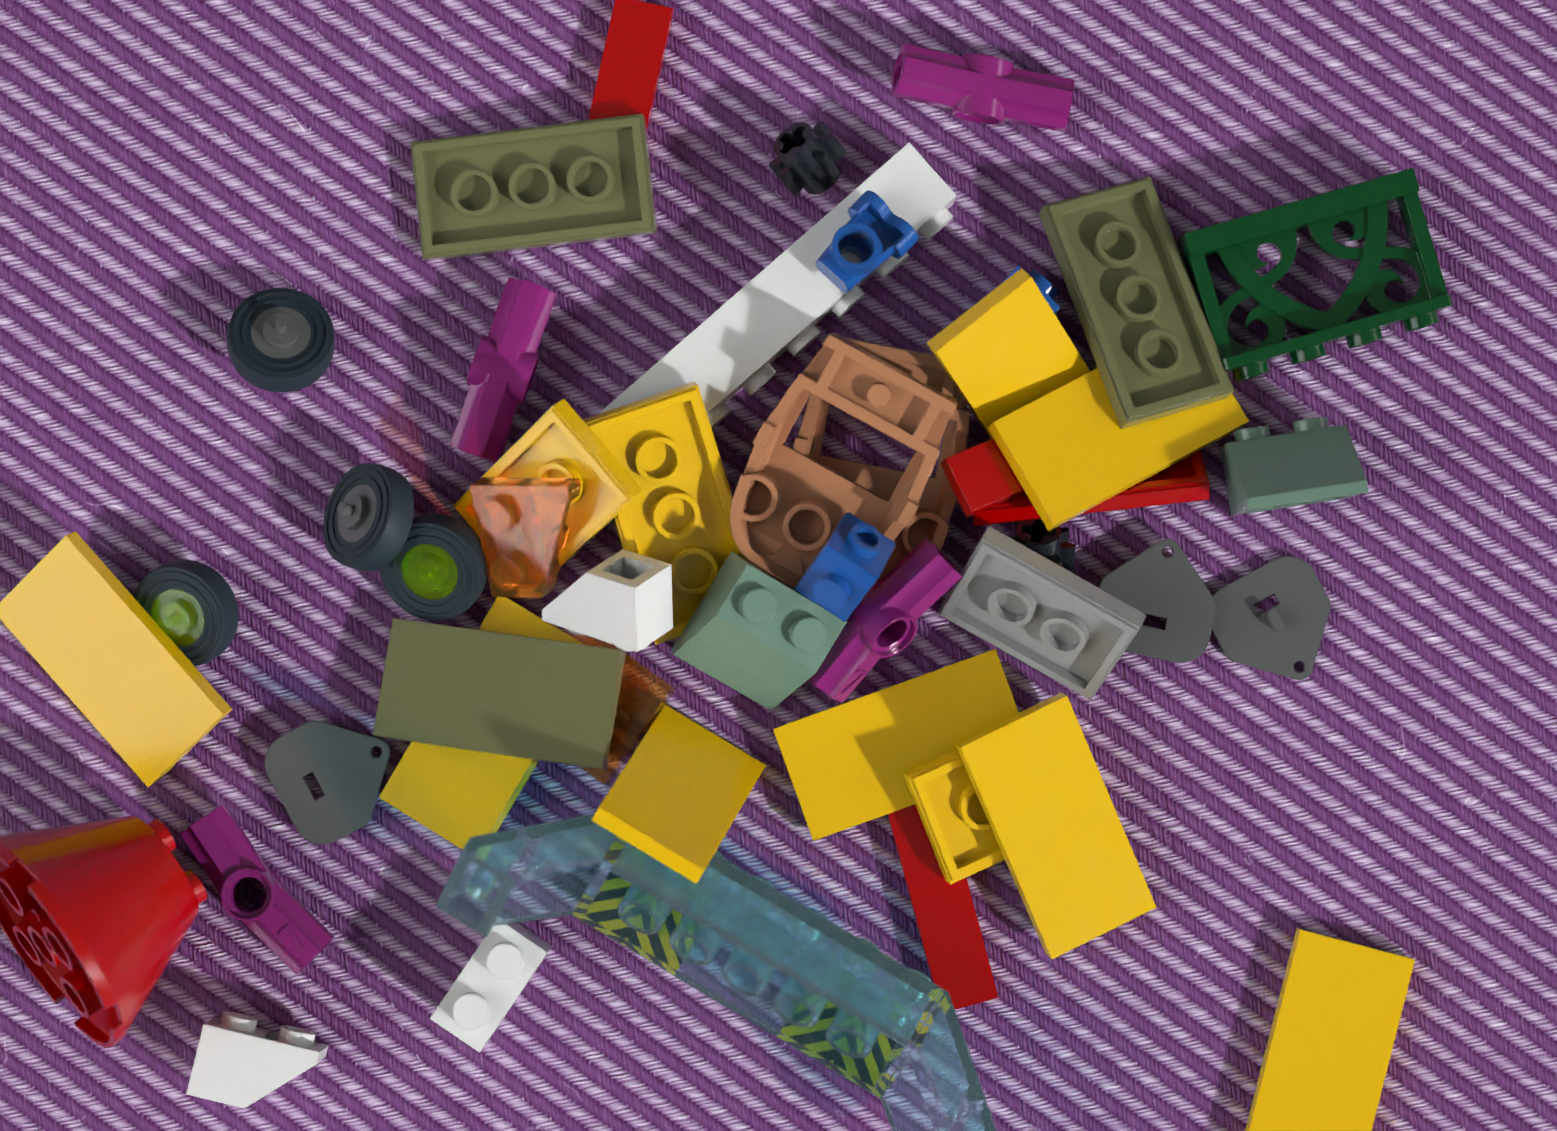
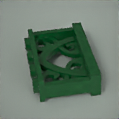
[1177,168,1453,382]

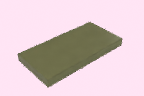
[410,114,657,261]
[1039,177,1234,429]
[373,618,626,771]

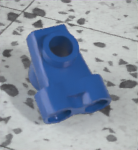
[815,190,919,293]

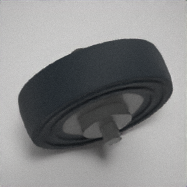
[227,288,335,393]
[323,463,414,571]

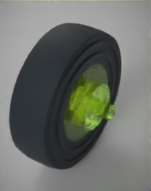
[380,513,489,621]
[133,560,239,666]

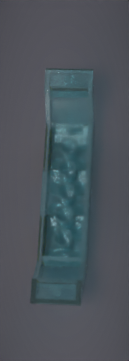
[435,813,997,1131]

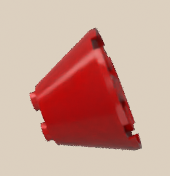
[0,816,208,1048]

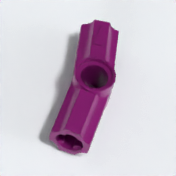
[891,44,1075,132]
[450,277,557,462]
[809,538,962,702]
[180,804,335,975]

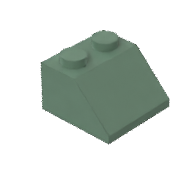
[1220,417,1369,516]
[671,550,847,710]

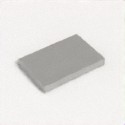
[937,526,1146,700]

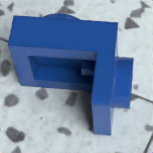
[795,512,895,622]

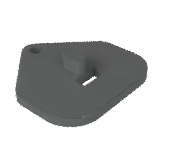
[1099,539,1216,663]
[1212,556,1331,680]
[265,720,391,845]

